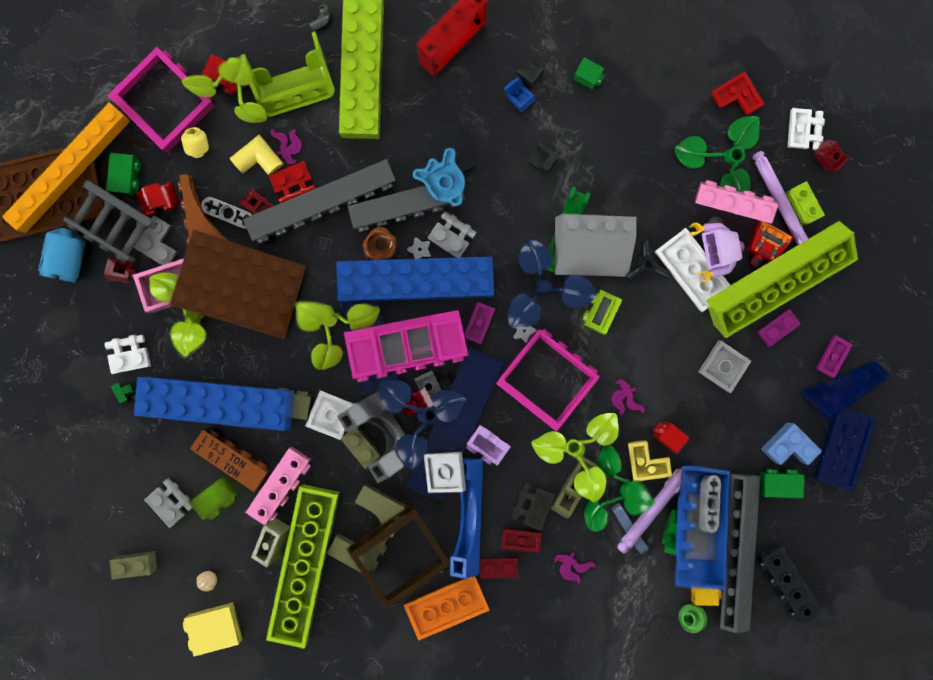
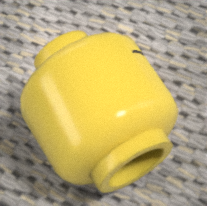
[181,127,209,158]

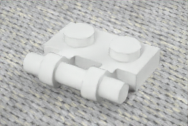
[787,108,825,150]
[105,334,151,374]

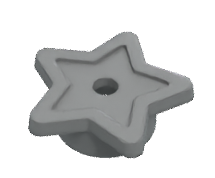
[407,237,431,259]
[514,326,537,343]

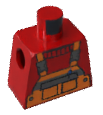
[746,220,794,269]

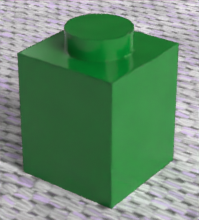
[573,57,604,90]

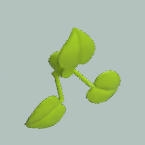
[182,56,268,123]
[149,272,205,357]
[296,302,380,370]
[531,413,619,502]

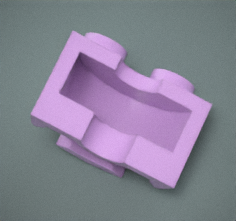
[466,425,511,465]

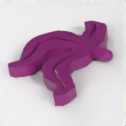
[270,129,302,165]
[612,379,644,415]
[554,552,595,584]

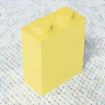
[183,602,243,656]

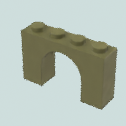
[326,483,406,572]

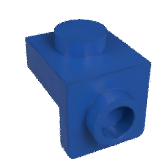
[504,77,536,112]

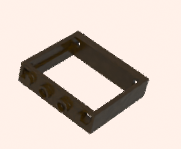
[346,504,450,610]

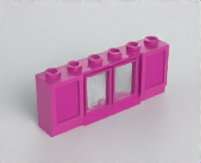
[344,310,468,382]

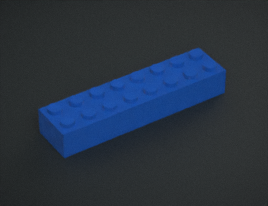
[336,257,494,303]
[134,377,294,431]

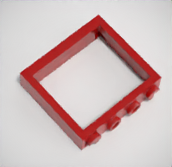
[417,0,488,77]

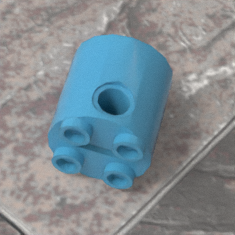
[38,228,86,282]

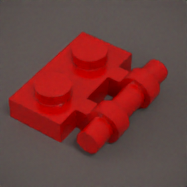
[269,161,315,204]

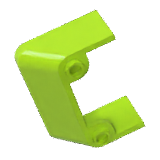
[241,32,335,116]

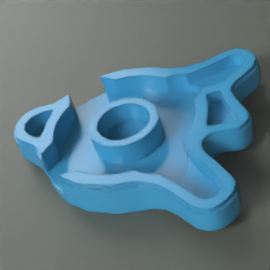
[413,148,465,206]

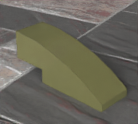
[550,456,599,518]

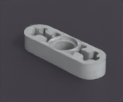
[201,197,253,230]
[699,475,721,532]

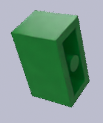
[106,153,141,196]
[759,469,804,498]

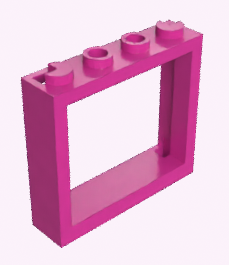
[108,47,216,153]
[496,329,599,431]

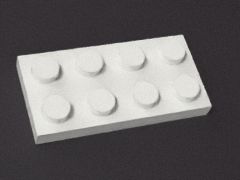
[655,228,730,312]

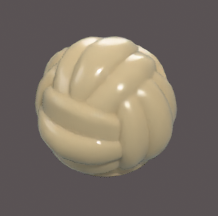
[196,571,217,592]

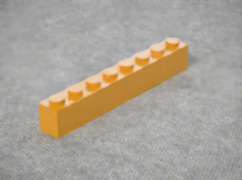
[2,103,130,233]

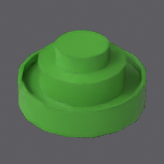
[679,603,707,633]

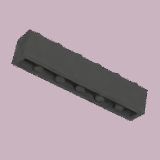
[347,185,465,233]

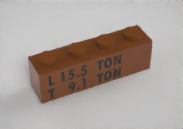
[190,428,270,492]

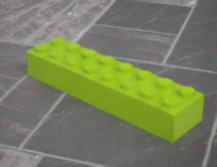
[339,0,384,139]
[706,221,858,338]
[266,484,340,648]

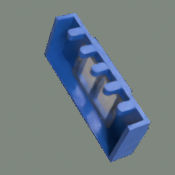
[675,466,730,590]

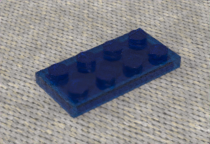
[815,406,877,492]

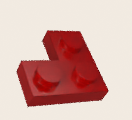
[711,72,764,116]

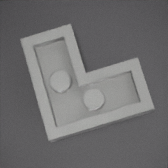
[134,216,178,265]

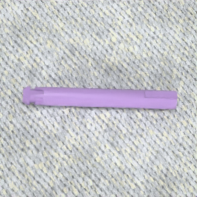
[753,151,808,246]
[617,468,681,554]

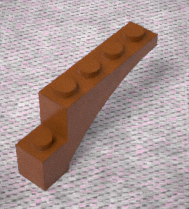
[178,174,229,245]

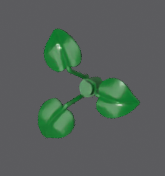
[675,116,760,192]
[584,445,656,531]

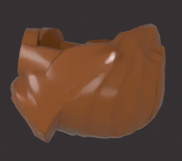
[362,227,396,260]

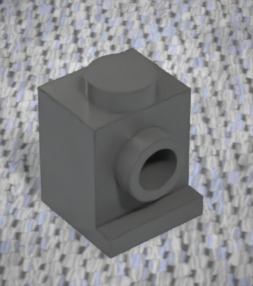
[414,370,442,399]

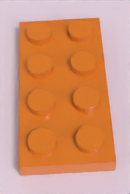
[404,576,490,641]

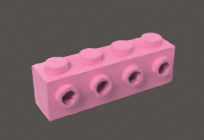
[695,180,778,223]
[245,447,311,525]

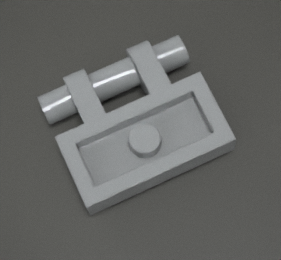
[427,212,477,258]
[144,478,194,528]

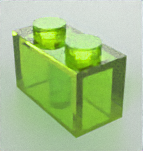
[189,477,238,520]

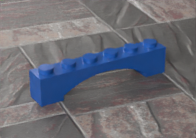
[450,458,483,579]

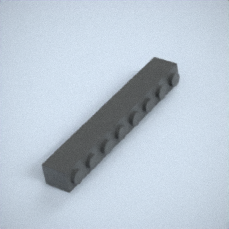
[243,159,396,244]
[720,474,760,633]

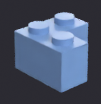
[761,422,822,465]

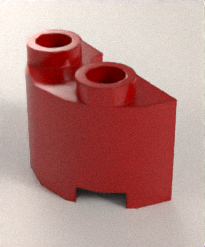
[136,182,179,217]

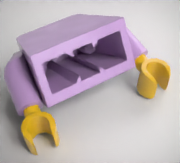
[689,223,744,282]

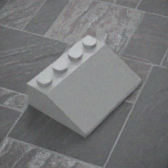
[555,214,636,277]

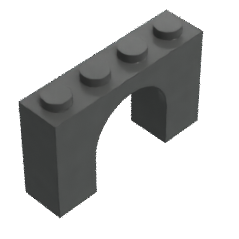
[337,391,406,483]

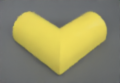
[230,134,284,176]
[628,440,672,481]

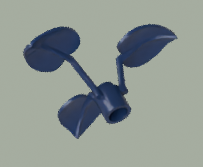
[508,239,597,328]
[379,380,467,469]

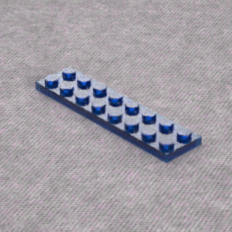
[406,347,504,502]

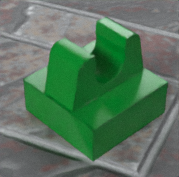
[111,383,134,405]

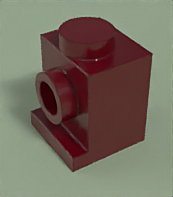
[814,140,850,172]
[104,257,136,284]

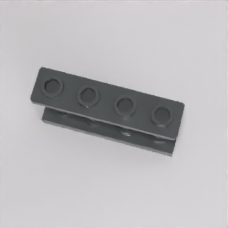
[63,180,159,263]

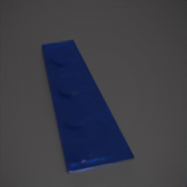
[802,361,890,420]

